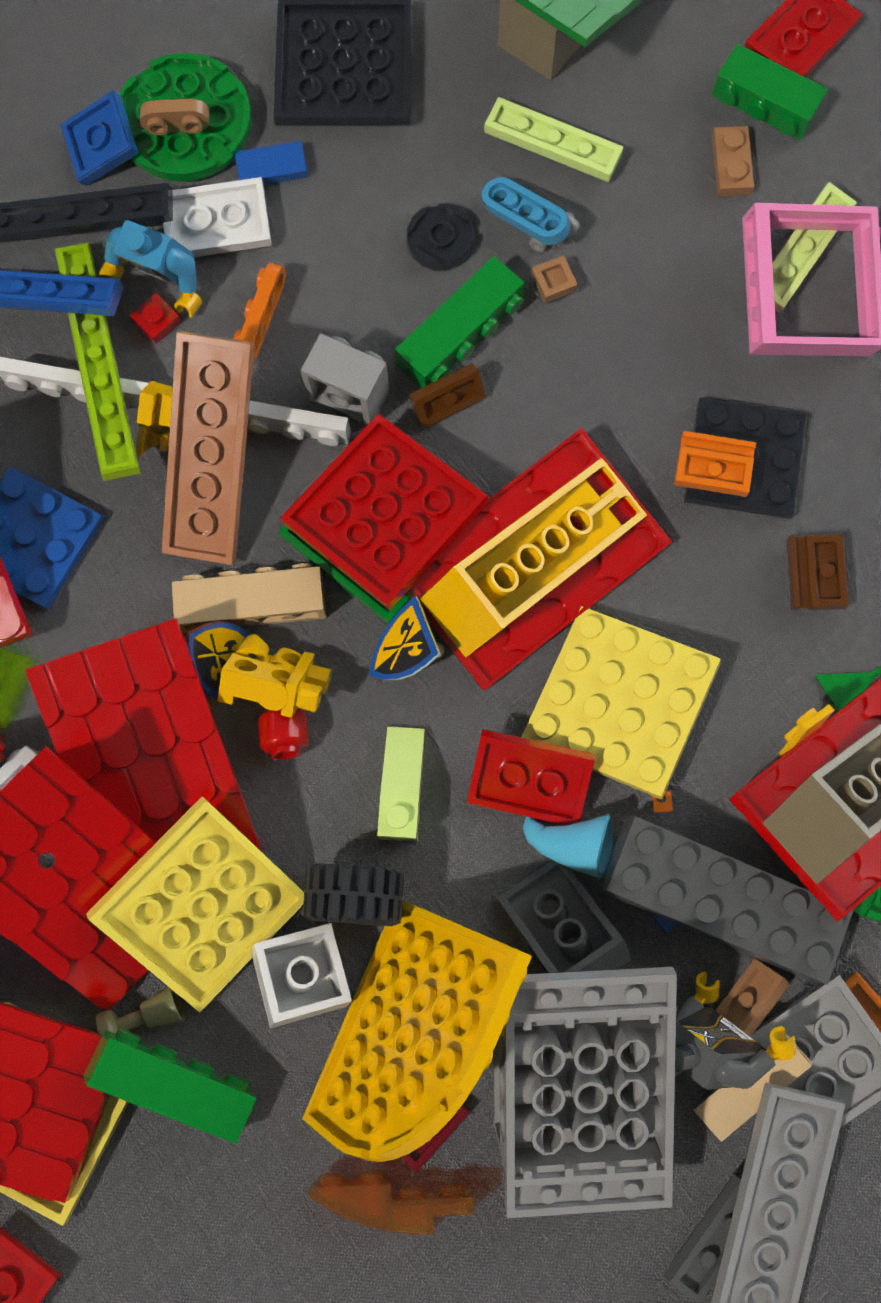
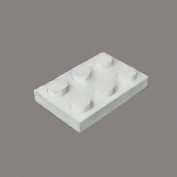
[163,177,272,257]

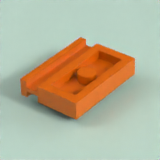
[674,430,756,497]

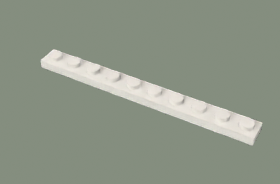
[0,357,351,446]

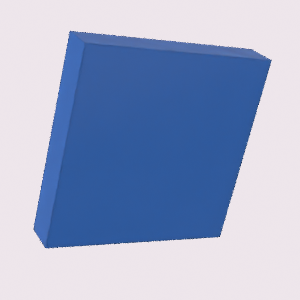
[60,90,139,186]

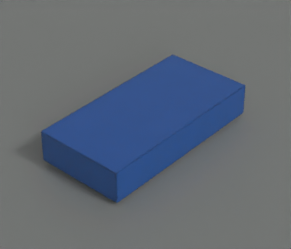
[235,141,308,185]

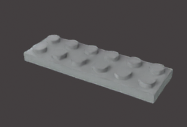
[711,1082,846,1303]

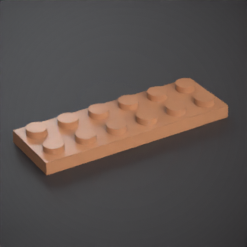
[161,331,255,565]

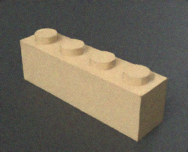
[172,563,327,633]

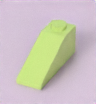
[377,727,425,842]

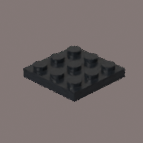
[684,397,807,519]

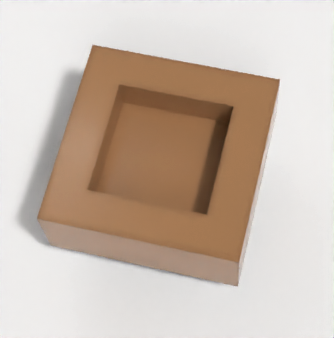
[531,255,578,303]

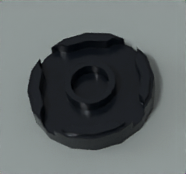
[407,203,475,271]

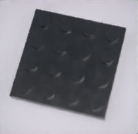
[273,0,412,126]

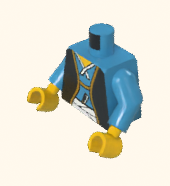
[97,220,202,318]

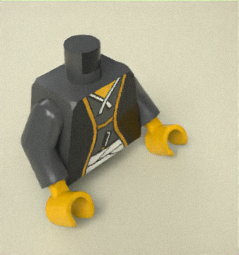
[675,972,796,1090]

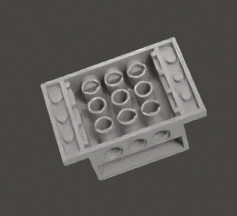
[493,967,677,1219]

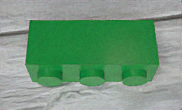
[711,44,828,141]

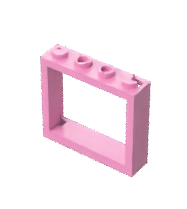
[742,203,881,356]

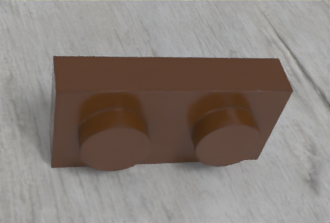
[409,363,486,429]

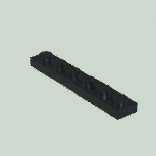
[0,182,173,242]

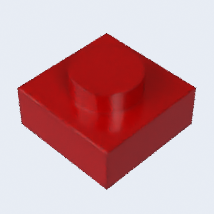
[130,293,182,344]

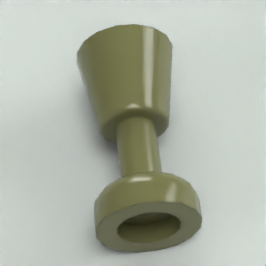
[96,987,185,1035]

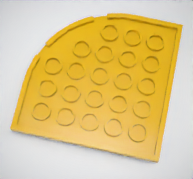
[302,900,532,1162]

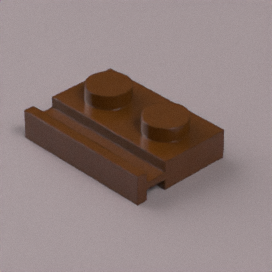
[786,535,849,610]

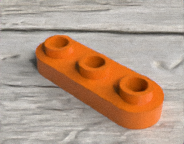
[233,262,286,362]

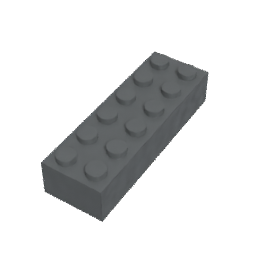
[598,816,853,985]

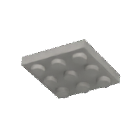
[751,974,881,1128]

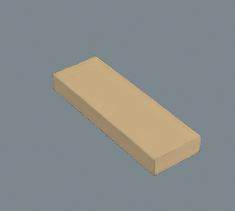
[694,1034,812,1142]

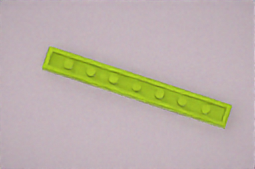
[55,242,141,481]

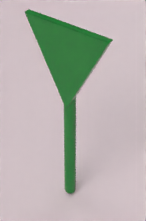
[815,666,881,712]

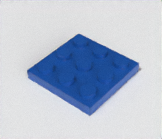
[0,467,105,610]

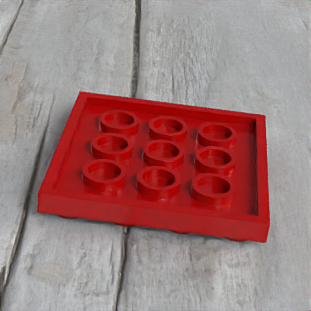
[280,413,489,610]

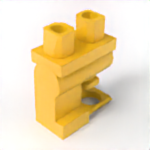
[136,381,173,457]
[217,634,332,718]

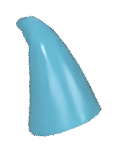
[523,814,613,879]

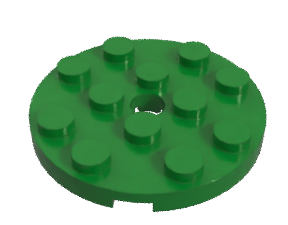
[119,53,252,181]

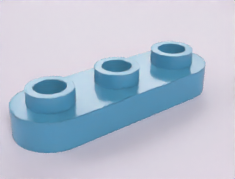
[482,177,570,245]

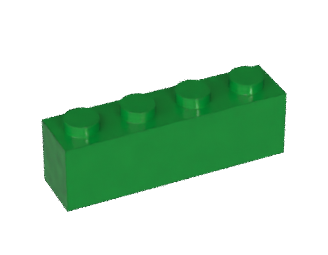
[394,256,525,388]
[83,1028,257,1144]

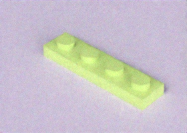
[484,97,623,182]
[772,182,857,313]

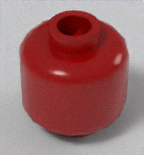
[258,708,309,760]

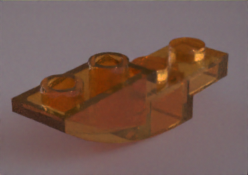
[309,1171,474,1234]

